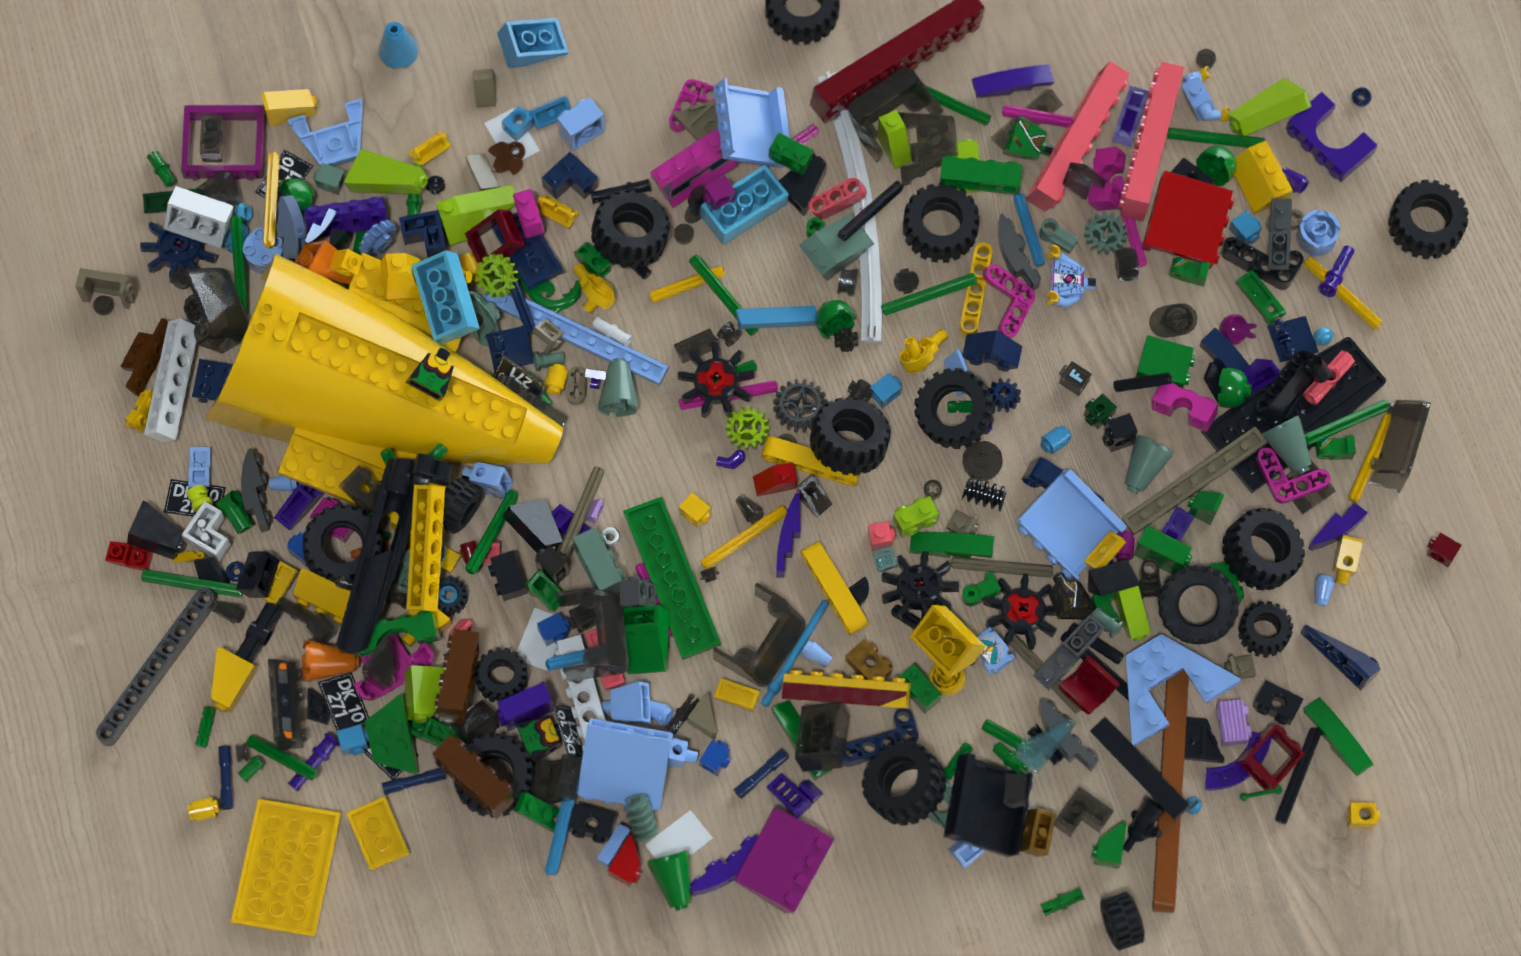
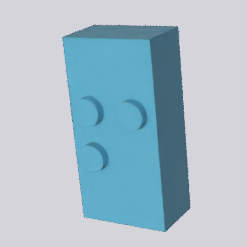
[700,165,789,245]
[411,250,480,343]

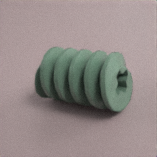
[624,793,658,842]

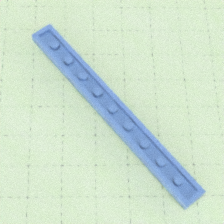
[482,287,669,386]

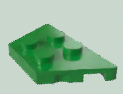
[365,694,419,774]

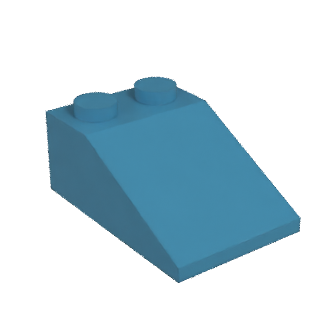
[497,18,569,68]

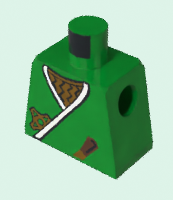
[1003,116,1053,161]

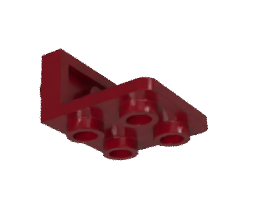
[1059,656,1120,715]

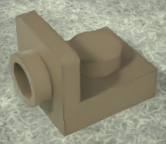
[532,318,564,354]
[946,510,979,534]
[1224,655,1256,679]

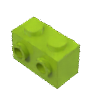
[892,496,939,538]

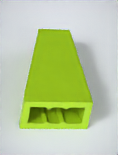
[1228,78,1311,136]
[344,149,428,194]

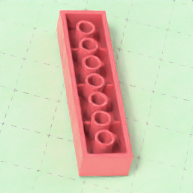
[1025,61,1130,212]
[1119,61,1184,221]

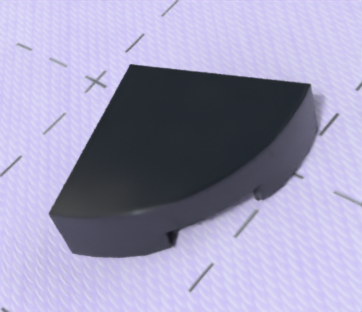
[848,577,869,606]

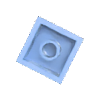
[557,97,605,152]

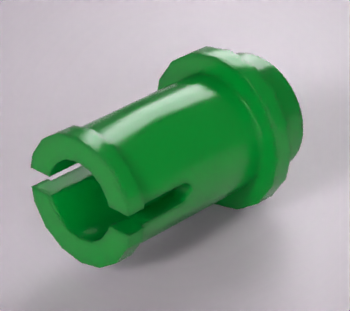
[237,756,264,783]

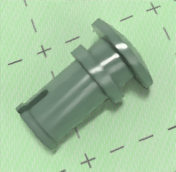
[533,351,564,371]
[1092,607,1124,638]

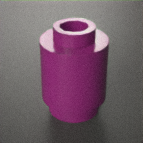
[1114,531,1135,562]

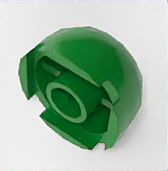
[1196,146,1237,186]
[279,178,315,216]
[815,300,857,339]
[1218,368,1252,408]

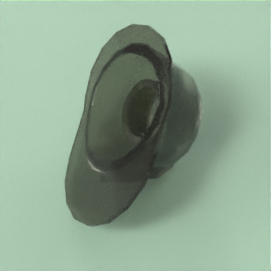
[685,184,707,224]
[1149,303,1198,338]

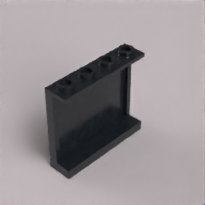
[943,753,1033,857]

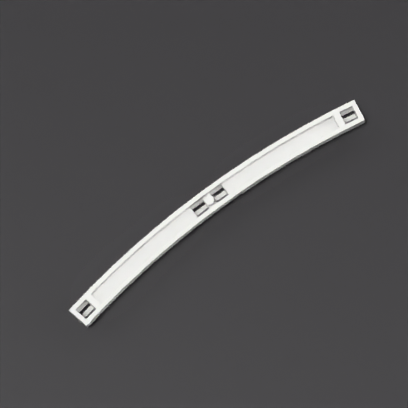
[818,71,882,344]

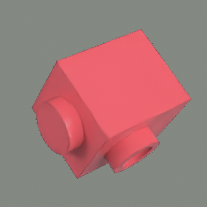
[867,521,895,552]

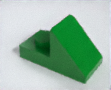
[525,569,567,612]

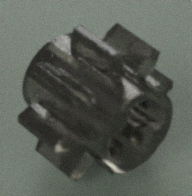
[894,268,919,294]
[834,327,858,352]
[847,379,872,403]

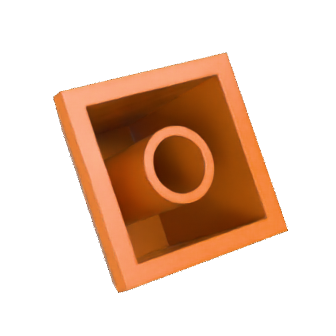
[294,240,353,286]

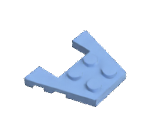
[287,98,363,166]

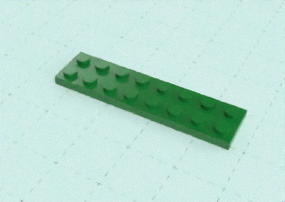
[623,497,721,660]

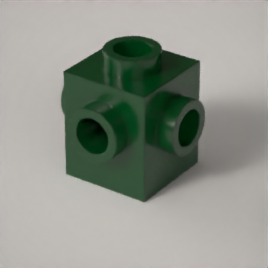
[1084,393,1117,429]

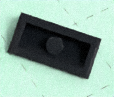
[329,229,350,250]

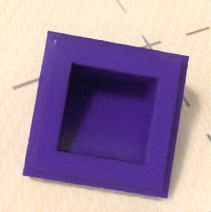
[798,780,823,804]

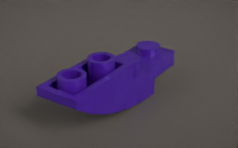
[690,834,757,896]

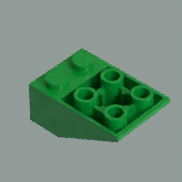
[620,605,669,675]

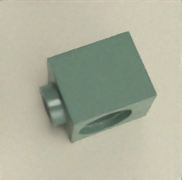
[313,163,346,195]

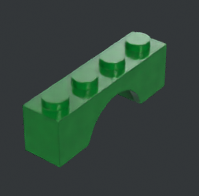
[355,611,440,658]

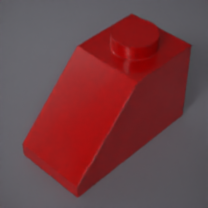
[753,462,797,497]
[608,835,642,887]

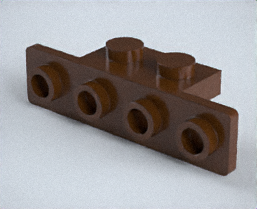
[120,318,168,396]

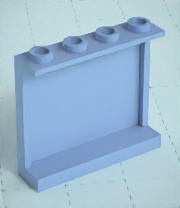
[713,78,790,168]
[1015,469,1127,580]
[577,718,673,811]

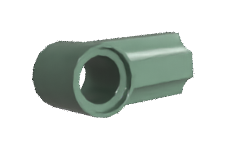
[1039,218,1079,254]

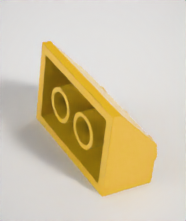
[1234,141,1293,214]
[293,567,351,625]
[910,605,986,677]

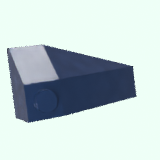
[1300,625,1381,691]

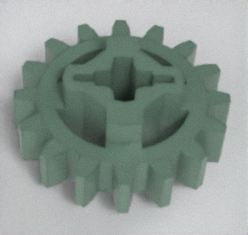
[1084,212,1128,255]

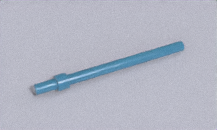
[760,600,829,707]

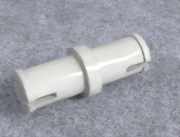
[592,317,632,346]

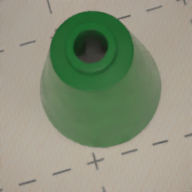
[647,850,691,911]

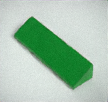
[771,700,832,781]

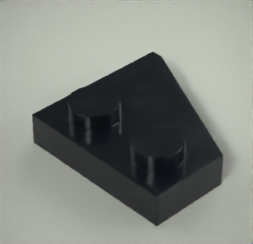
[1184,717,1224,764]

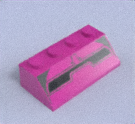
[650,128,738,209]

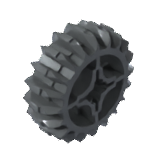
[773,379,827,433]

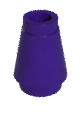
[1282,167,1309,194]

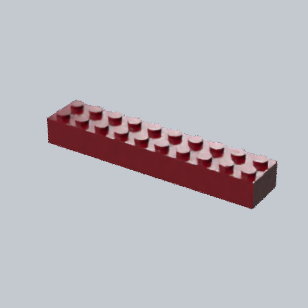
[810,0,985,123]

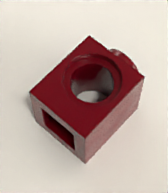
[1427,532,1462,567]

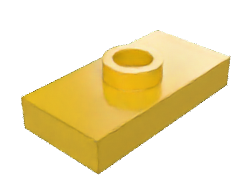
[262,561,299,607]
[714,678,760,712]

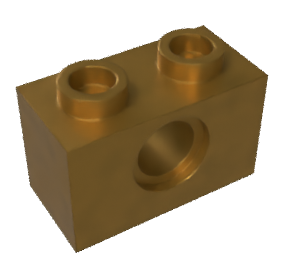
[845,639,892,681]
[1020,809,1056,857]

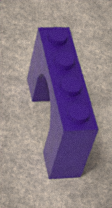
[1285,92,1378,182]

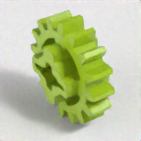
[475,254,518,298]
[725,406,769,451]

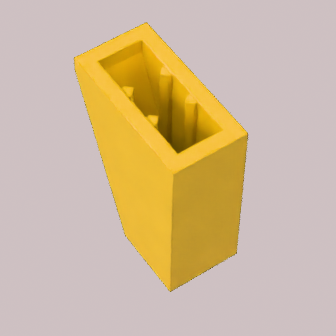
[261,89,318,127]
[211,646,257,713]

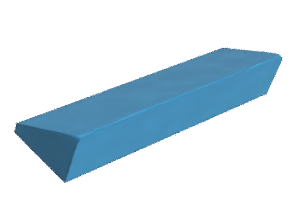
[736,306,817,329]

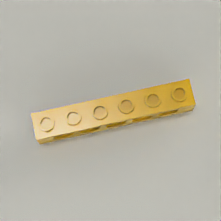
[406,485,445,612]

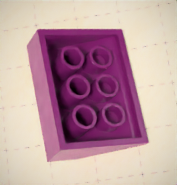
[733,807,834,914]

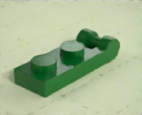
[1236,270,1286,325]
[514,792,559,833]

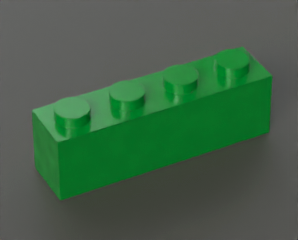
[940,155,1022,195]

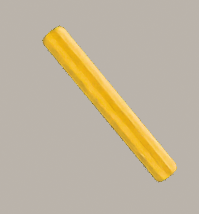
[649,265,725,303]

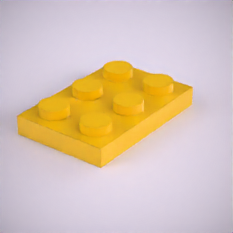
[346,796,410,871]

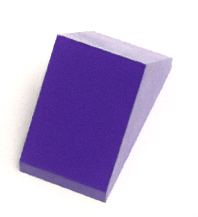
[1243,358,1281,394]

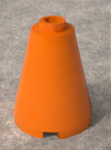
[302,640,359,682]

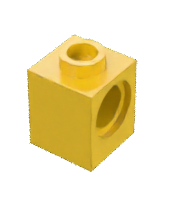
[329,249,364,278]
[679,492,711,528]
[1347,802,1380,829]

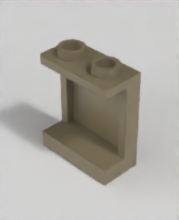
[75,268,135,309]

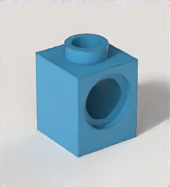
[502,106,533,142]
[869,373,902,409]

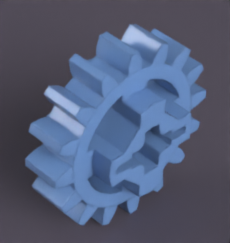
[359,219,397,257]

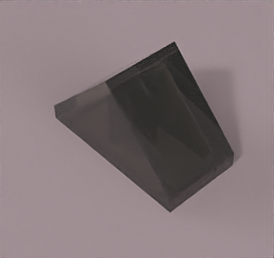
[796,474,832,517]

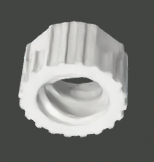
[602,527,620,547]

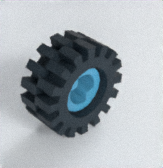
[438,576,468,616]

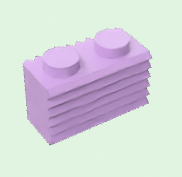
[1216,699,1251,746]

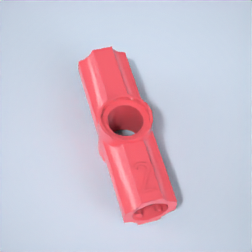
[1303,350,1355,405]

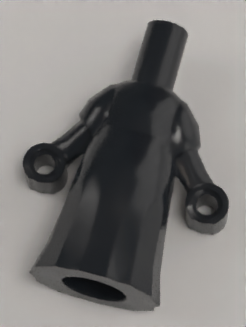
[1123,798,1165,852]

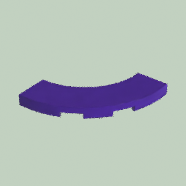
[1205,732,1271,791]

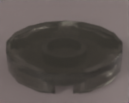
[962,441,1003,481]

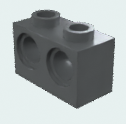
[620,576,656,608]

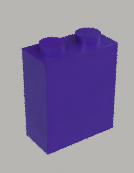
[496,682,554,732]

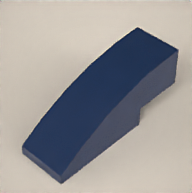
[1200,327,1250,372]

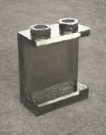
[530,754,582,804]

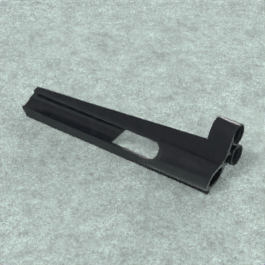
[336,453,453,654]

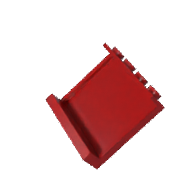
[1141,170,1234,270]

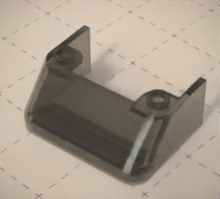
[848,67,944,163]
[1368,400,1431,493]
[713,583,806,687]
[555,588,629,682]

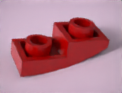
[105,541,153,571]

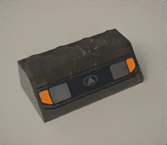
[268,659,307,750]

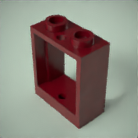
[465,209,525,269]
[1237,724,1305,792]

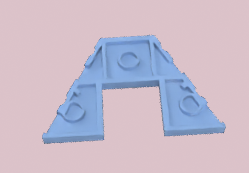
[1126,634,1241,747]

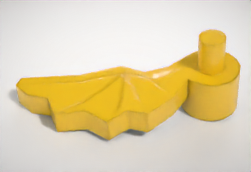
[173,550,206,564]

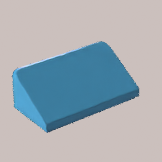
[528,96,571,130]

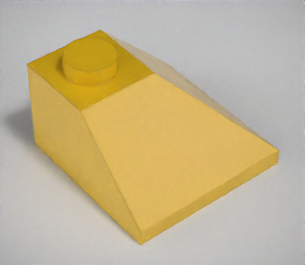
[380,253,421,300]

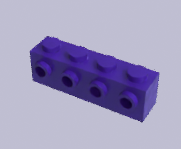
[304,197,387,237]

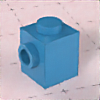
[1229,210,1262,244]
[337,724,369,756]

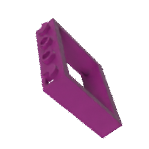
[181,105,266,181]

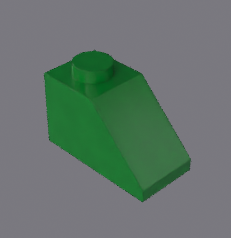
[1188,491,1224,525]
[1091,822,1127,869]

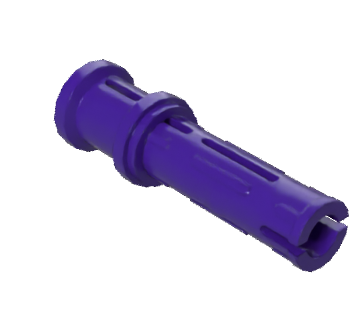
[1319,245,1355,297]
[288,733,340,791]

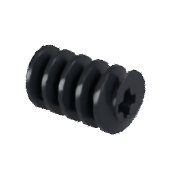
[962,476,1007,512]

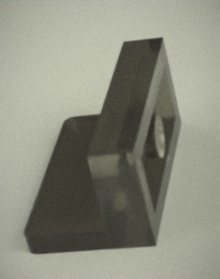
[1062,162,1106,200]
[674,328,719,364]

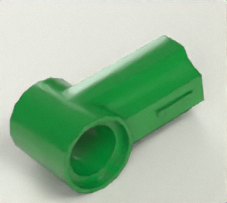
[216,490,253,534]

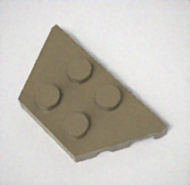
[672,100,718,141]

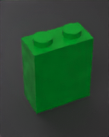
[1136,335,1196,389]
[1134,526,1193,575]

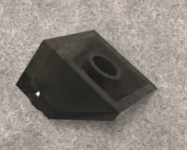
[362,634,396,692]

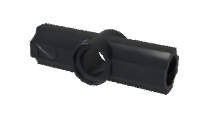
[235,602,282,664]

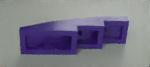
[971,65,1055,97]
[776,493,800,578]

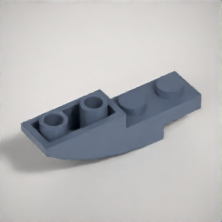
[276,195,307,262]

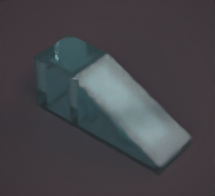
[1015,720,1077,773]

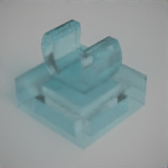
[872,546,898,573]

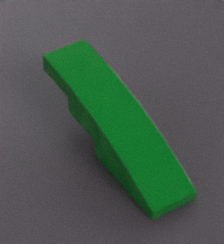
[909,532,994,558]
[1303,697,1373,776]
[387,703,467,747]

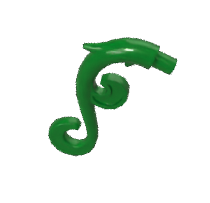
[497,270,581,313]

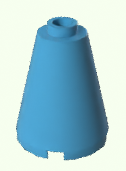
[379,22,418,69]

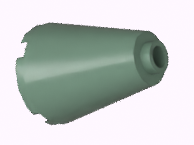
[598,358,639,417]
[1262,416,1312,475]
[1125,435,1173,494]

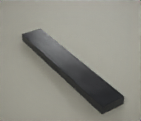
[1090,717,1190,821]

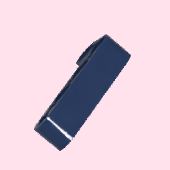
[1021,457,1104,502]
[839,708,918,767]

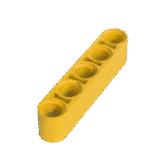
[959,243,992,339]
[761,436,859,486]
[800,541,868,635]

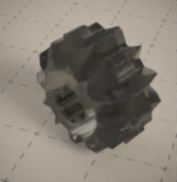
[1114,247,1139,282]

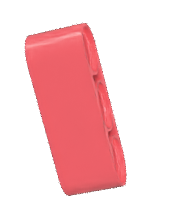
[809,178,867,219]

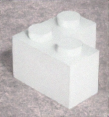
[182,501,231,563]

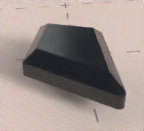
[1204,362,1221,403]
[194,557,230,583]
[307,688,331,725]

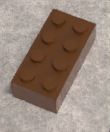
[435,629,480,725]
[432,735,514,819]

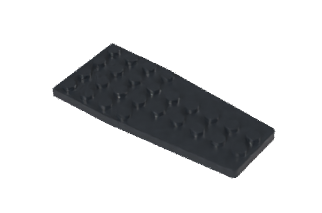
[1201,337,1386,494]

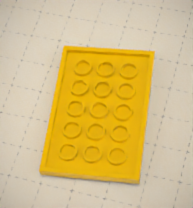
[231,799,342,938]

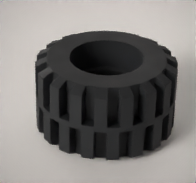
[443,477,482,534]
[1238,601,1293,658]
[475,647,528,703]
[1100,892,1145,951]

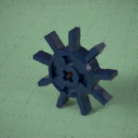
[140,222,216,284]

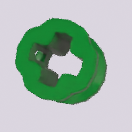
[806,218,824,238]

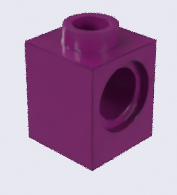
[703,176,735,210]

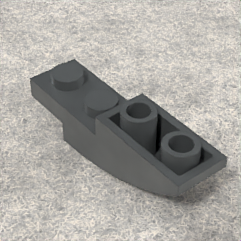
[1268,199,1292,270]
[998,214,1041,290]
[241,448,271,533]
[1033,614,1106,691]
[1038,698,1098,772]

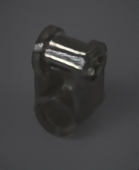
[1139,559,1161,599]

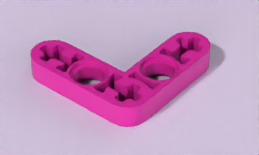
[669,79,715,133]
[982,265,1035,338]
[1256,447,1330,504]

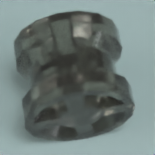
[717,321,742,347]

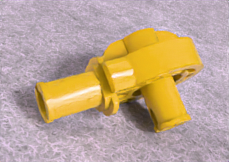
[573,263,616,314]
[899,328,948,374]
[929,664,966,696]

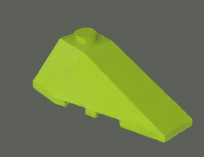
[435,185,515,247]

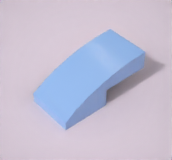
[305,208,337,243]
[189,447,211,488]

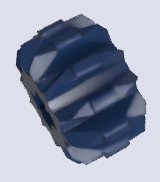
[988,378,1021,413]

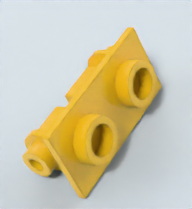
[408,131,452,166]
[537,195,579,229]
[125,389,153,433]

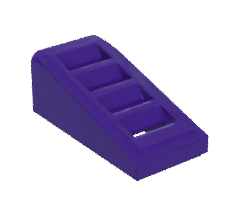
[766,773,812,819]

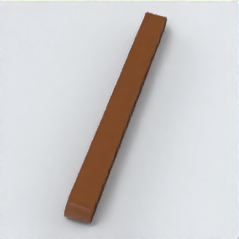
[1152,670,1189,913]

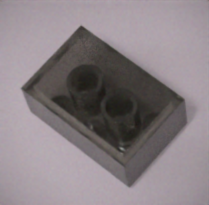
[795,702,849,772]

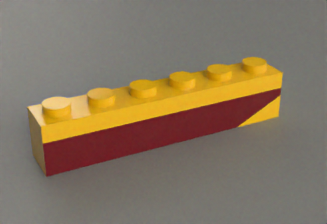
[782,670,911,708]

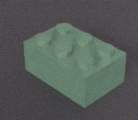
[573,527,624,603]

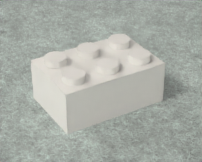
[164,187,233,248]

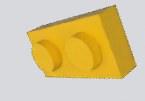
[1084,531,1126,569]

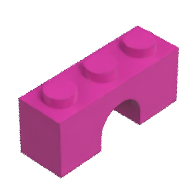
[1088,146,1126,211]
[1152,383,1218,432]

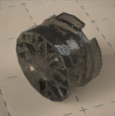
[837,267,858,296]
[183,293,214,325]

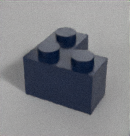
[541,152,599,200]
[399,210,447,258]
[962,330,1023,372]

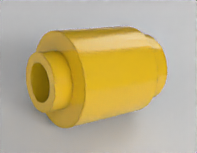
[459,253,480,284]
[544,364,568,395]
[187,797,220,822]

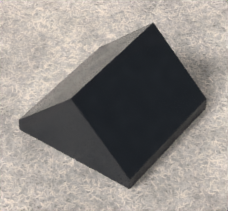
[1088,559,1139,597]

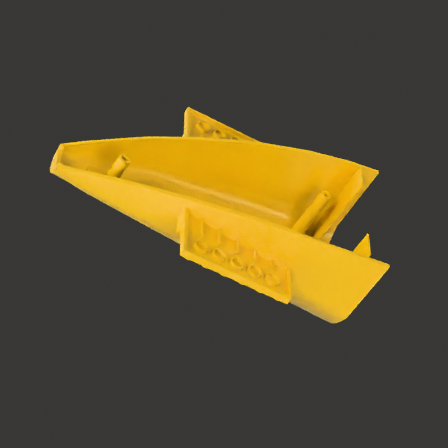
[205,253,563,519]

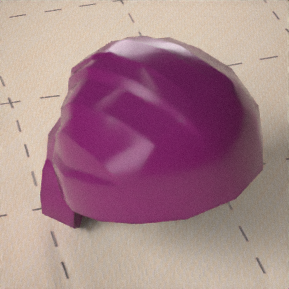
[1219,314,1257,345]

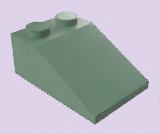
[799,213,874,281]

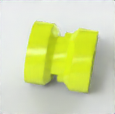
[186,485,213,512]

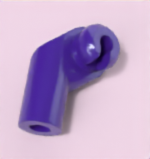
[716,450,745,469]

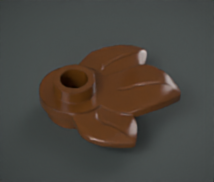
[488,141,525,175]

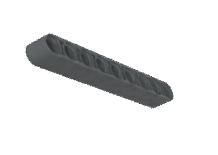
[96,588,216,746]

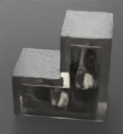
[1054,787,1114,838]

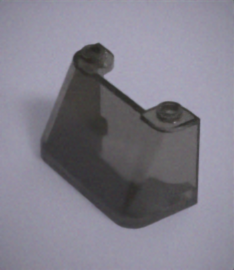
[170,268,249,354]

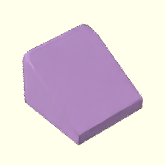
[585,499,604,524]

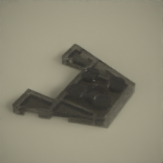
[898,112,959,186]

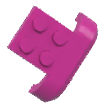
[354,634,434,701]

